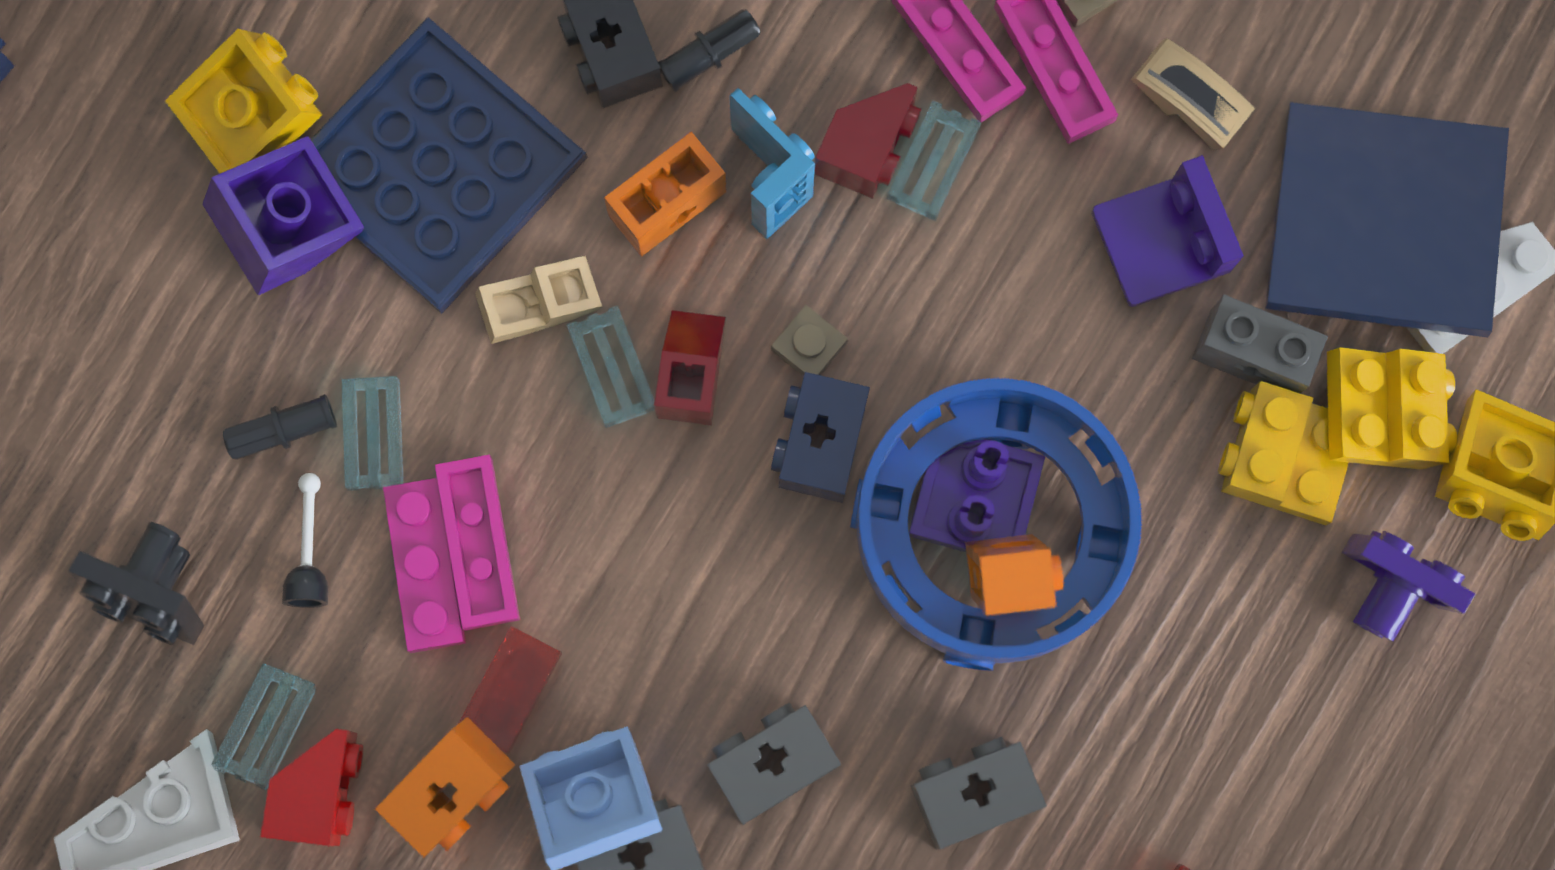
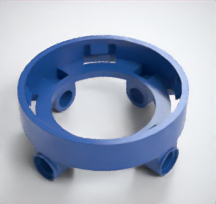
[850,378,1142,671]

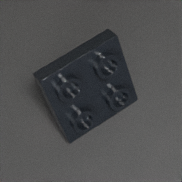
[69,522,204,645]

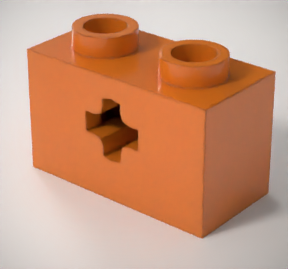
[604,131,727,257]
[375,717,516,858]

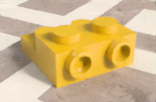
[165,29,322,173]
[1327,347,1457,470]
[1218,381,1349,526]
[1435,389,1555,541]

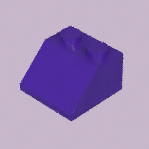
[202,136,364,295]

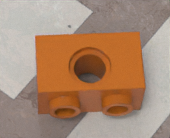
[965,534,1064,615]

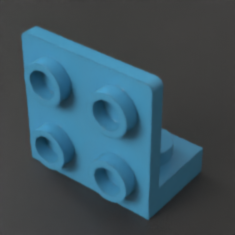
[729,88,815,239]

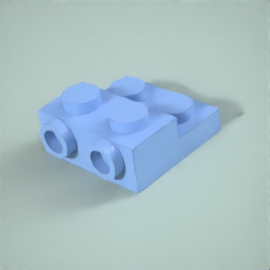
[520,726,662,870]

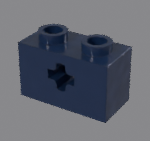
[771,372,870,503]

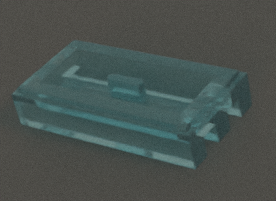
[887,100,982,221]
[566,305,655,428]
[342,376,404,491]
[212,663,316,790]

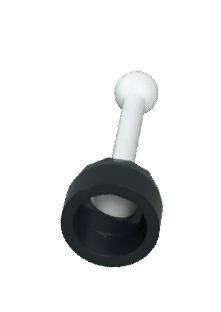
[282,473,328,608]

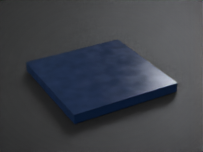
[311,17,587,314]
[1265,102,1509,338]

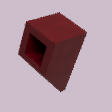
[814,83,922,199]
[654,310,726,426]

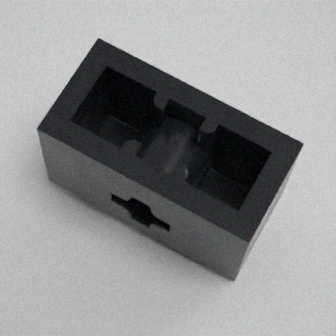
[557,0,663,108]

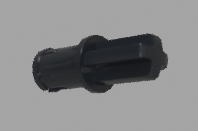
[658,9,760,92]
[223,394,337,460]

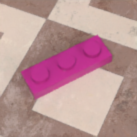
[890,0,1026,123]
[994,0,1118,144]
[435,454,520,631]
[383,478,466,653]

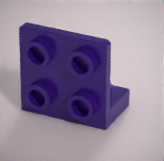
[1092,155,1244,307]

